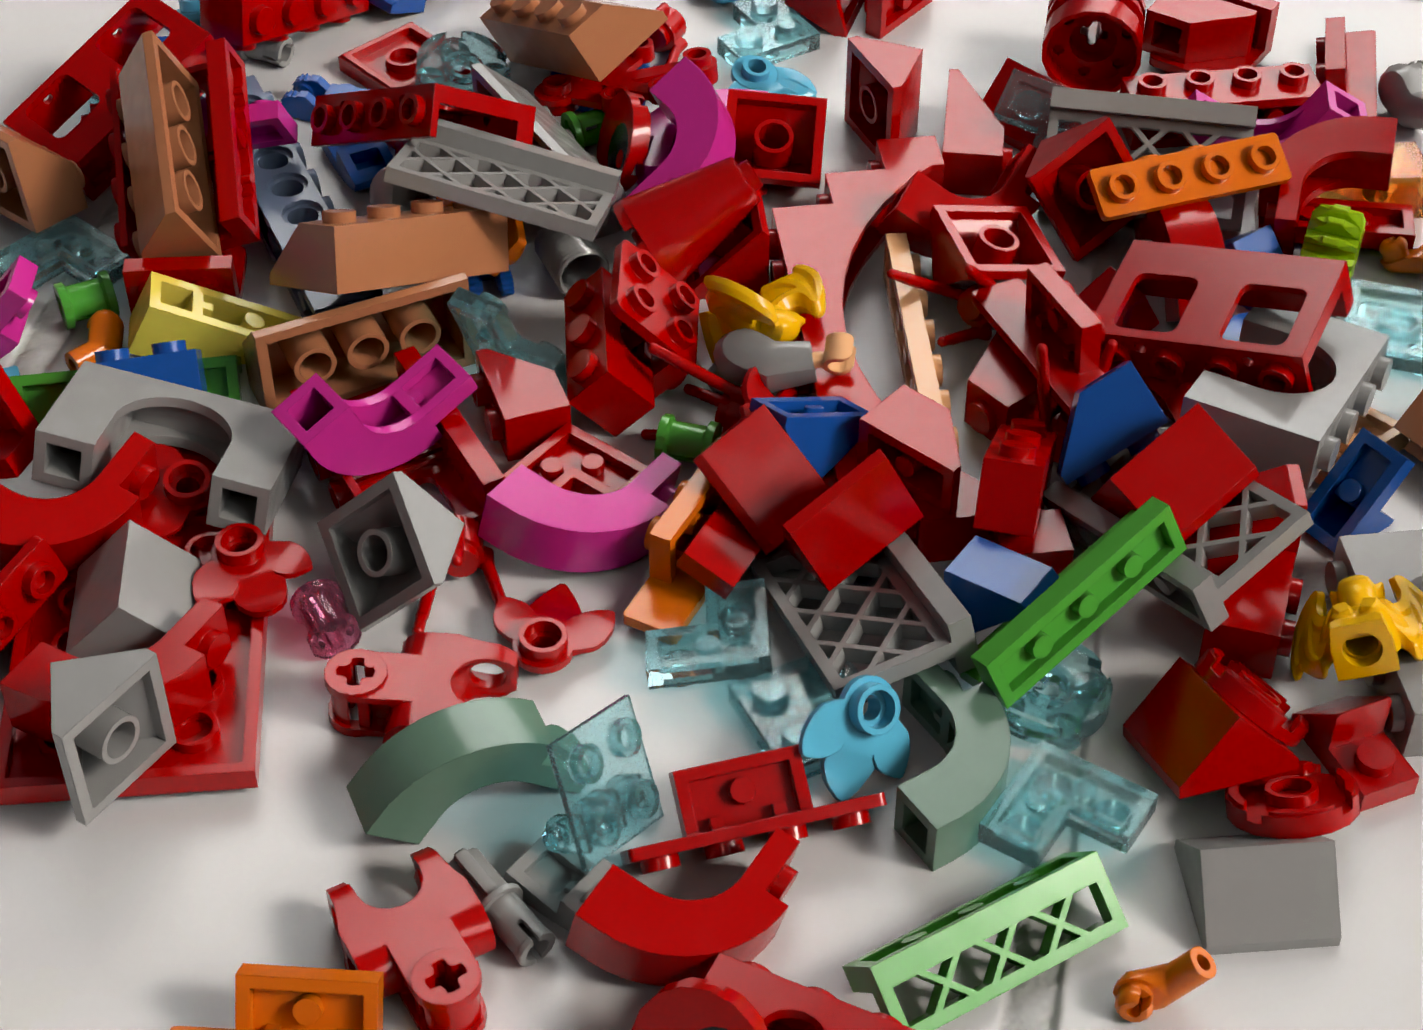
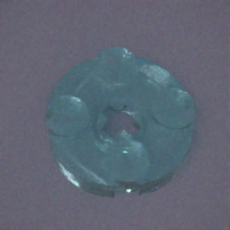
[415,31,511,92]
[1002,644,1113,753]

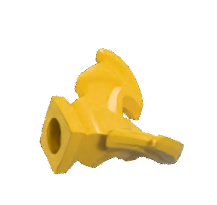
[699,264,826,363]
[1291,575,1423,682]

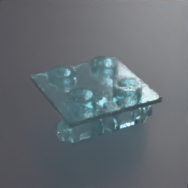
[542,695,664,872]

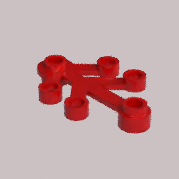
[534,38,718,116]

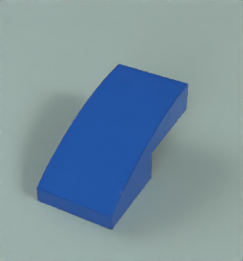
[322,142,394,192]

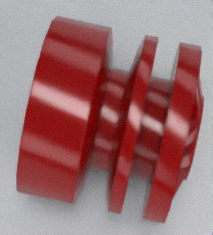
[1042,0,1146,92]

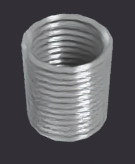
[534,227,610,295]

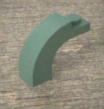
[894,664,1011,872]
[346,697,591,844]

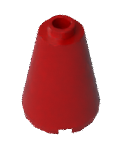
[612,156,764,282]

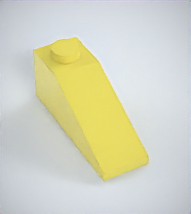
[128,271,302,364]

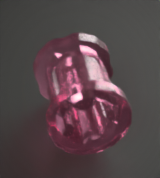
[289,579,362,659]

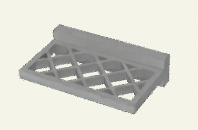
[1038,86,1258,232]
[383,118,622,242]
[1042,428,1314,632]
[751,532,978,699]

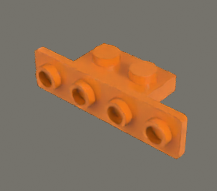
[1086,132,1292,222]
[623,468,723,642]
[170,963,384,1030]

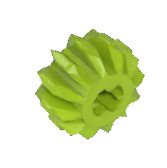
[1300,204,1366,281]

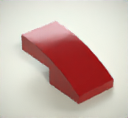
[676,500,761,600]

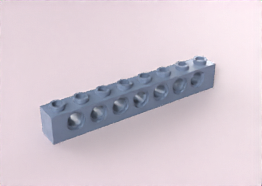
[200,75,383,318]

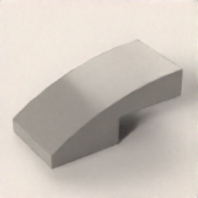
[503,830,612,931]

